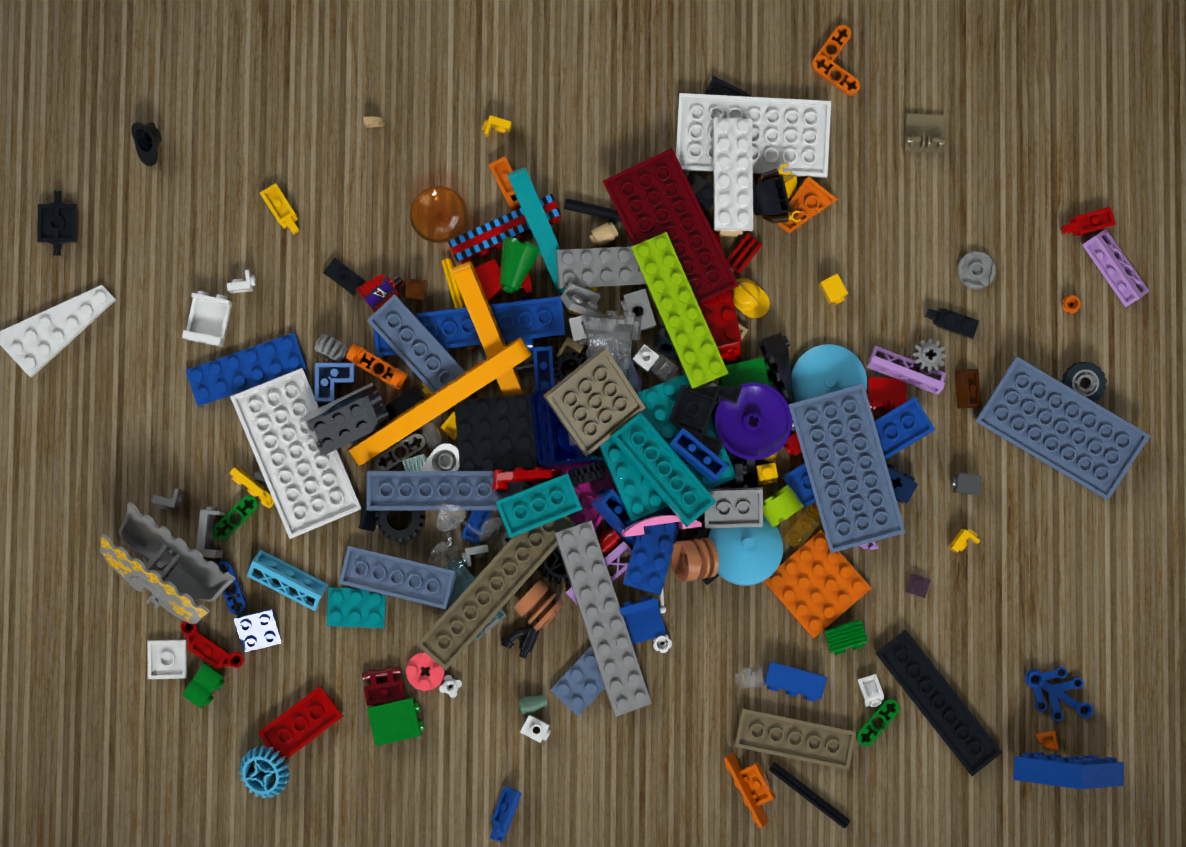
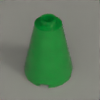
[499,237,540,293]

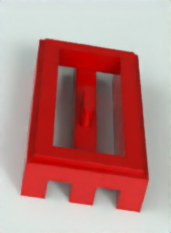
[727,233,763,275]

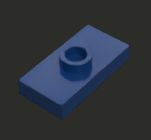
[460,511,493,544]

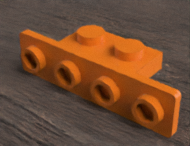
[724,752,776,828]

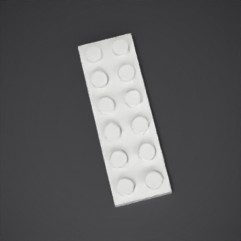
[713,118,753,231]

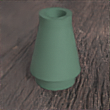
[518,694,547,715]

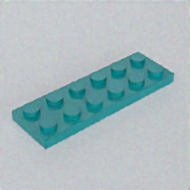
[610,412,717,527]

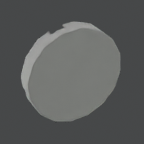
[957,251,996,289]

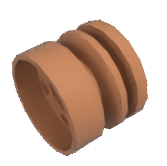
[671,537,719,582]
[513,579,564,631]

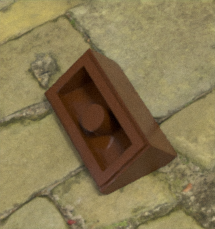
[955,369,981,409]

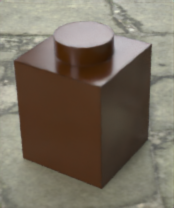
[405,278,428,302]

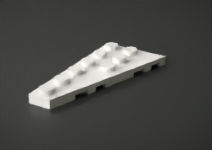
[0,285,116,377]

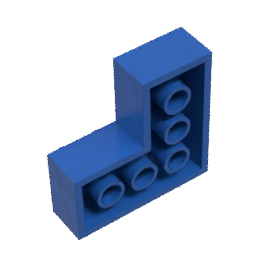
[1013,752,1124,789]

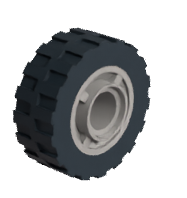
[1061,362,1107,401]

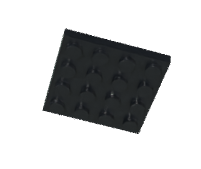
[454,394,538,471]

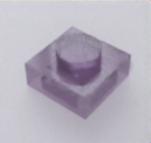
[906,574,931,598]

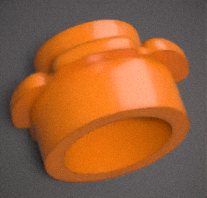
[1062,295,1081,314]

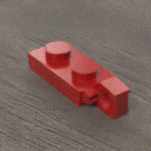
[1060,207,1116,236]

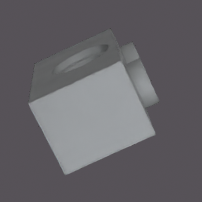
[621,289,656,334]

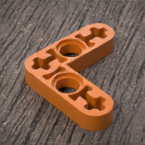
[811,25,860,96]

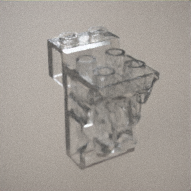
[581,310,642,381]

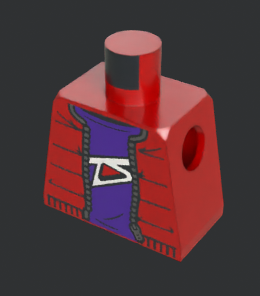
[356,274,404,312]

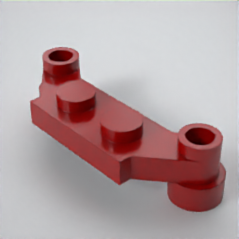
[492,467,561,492]
[180,621,245,670]

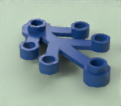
[1025,667,1093,722]

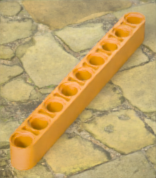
[452,261,535,418]

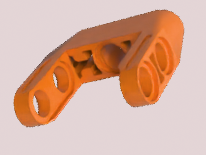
[346,343,408,390]

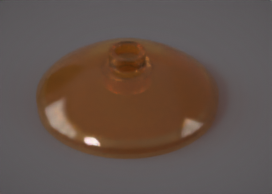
[410,186,467,243]

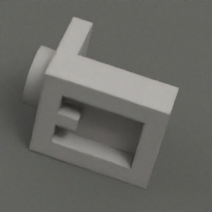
[462,544,490,567]

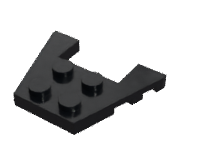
[668,385,742,456]

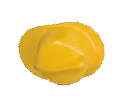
[731,278,770,319]

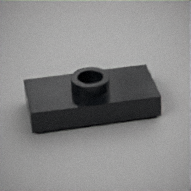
[323,258,365,296]

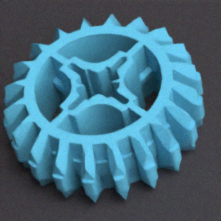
[238,745,291,798]

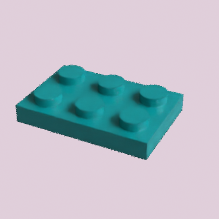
[326,587,386,628]

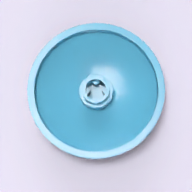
[791,344,867,402]
[707,515,783,586]

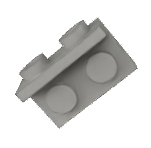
[560,282,602,321]

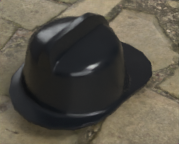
[131,122,162,166]

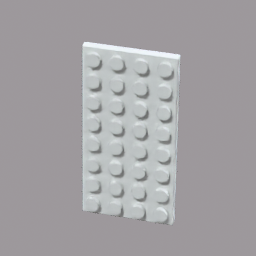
[676,93,831,178]
[230,368,361,539]

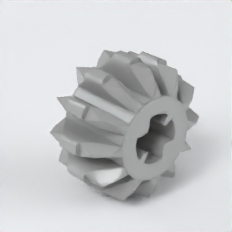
[315,334,348,363]

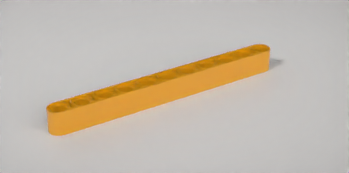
[348,338,532,466]

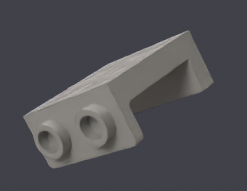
[196,506,226,558]

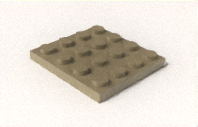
[543,347,646,457]

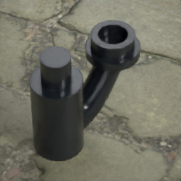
[500,626,540,659]

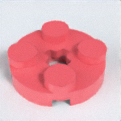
[406,652,445,691]

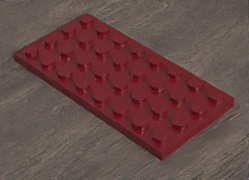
[603,148,739,305]

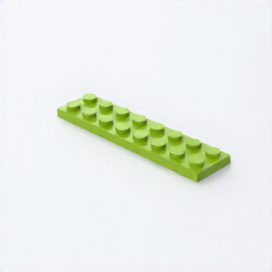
[631,232,728,389]

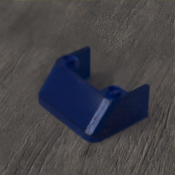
[531,386,604,466]

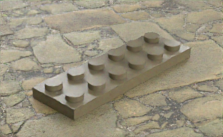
[734,708,856,770]

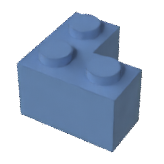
[315,363,356,403]

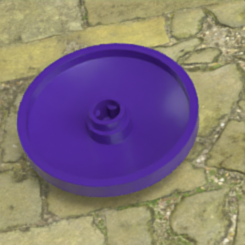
[714,382,792,460]

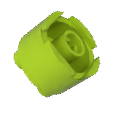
[763,485,804,528]

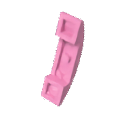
[621,515,702,537]

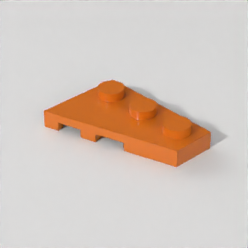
[775,176,838,234]

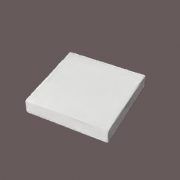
[147,639,188,679]

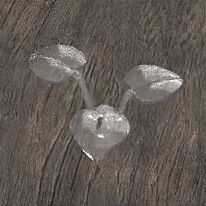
[428,503,506,567]

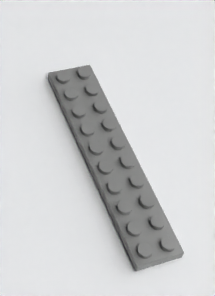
[554,520,652,717]

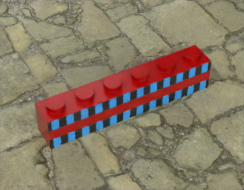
[448,194,562,264]

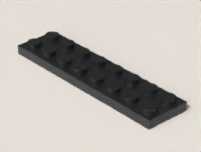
[875,630,1002,776]

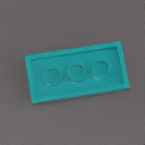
[495,473,582,539]

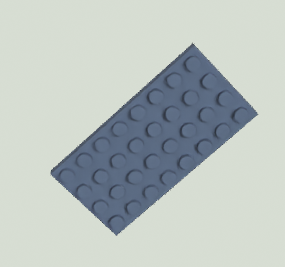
[975,356,1150,500]
[788,383,906,553]

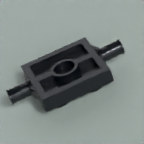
[37,191,78,256]

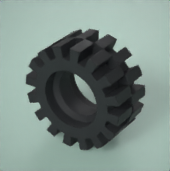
[554,352,586,382]
[568,462,606,486]

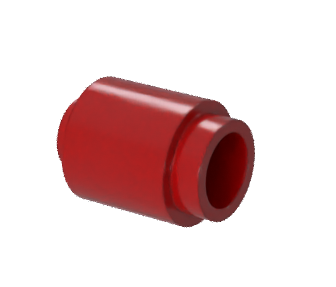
[597,528,622,556]

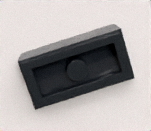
[358,494,377,532]

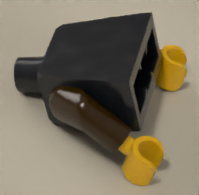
[753,164,802,223]

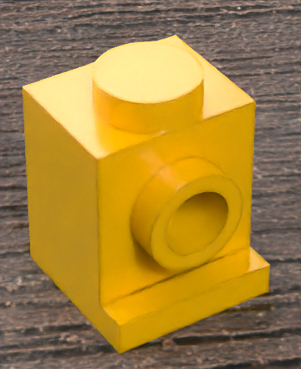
[756,463,778,486]

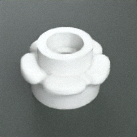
[653,634,672,653]

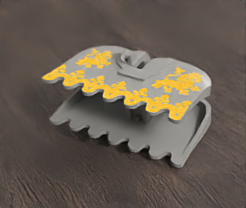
[99,502,235,624]

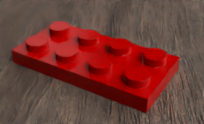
[258,685,344,761]

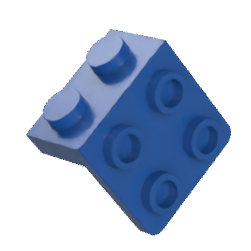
[619,595,666,644]

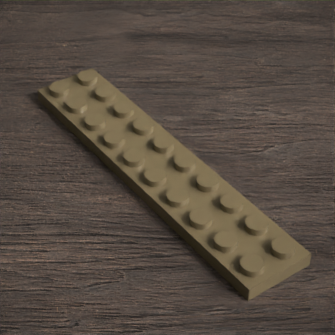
[416,516,576,671]

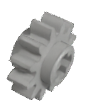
[911,339,947,373]

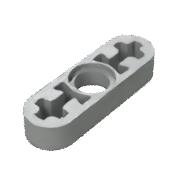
[375,434,426,471]

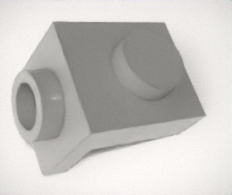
[152,488,184,510]

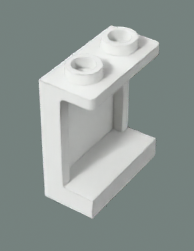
[182,291,232,347]

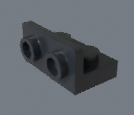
[735,457,756,488]

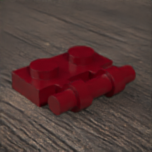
[362,665,406,706]

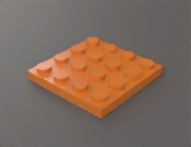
[763,530,871,639]

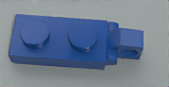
[490,786,522,842]

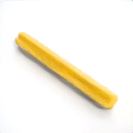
[442,258,477,350]

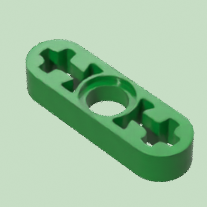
[213,496,259,540]
[856,699,900,746]

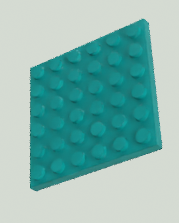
[599,374,735,522]

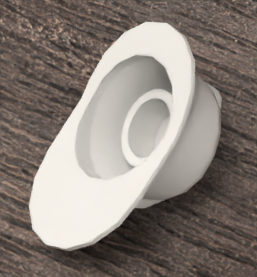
[422,443,460,471]

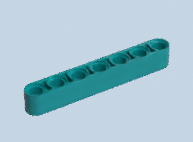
[507,166,565,295]

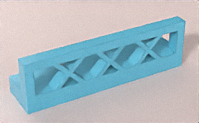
[247,549,329,611]

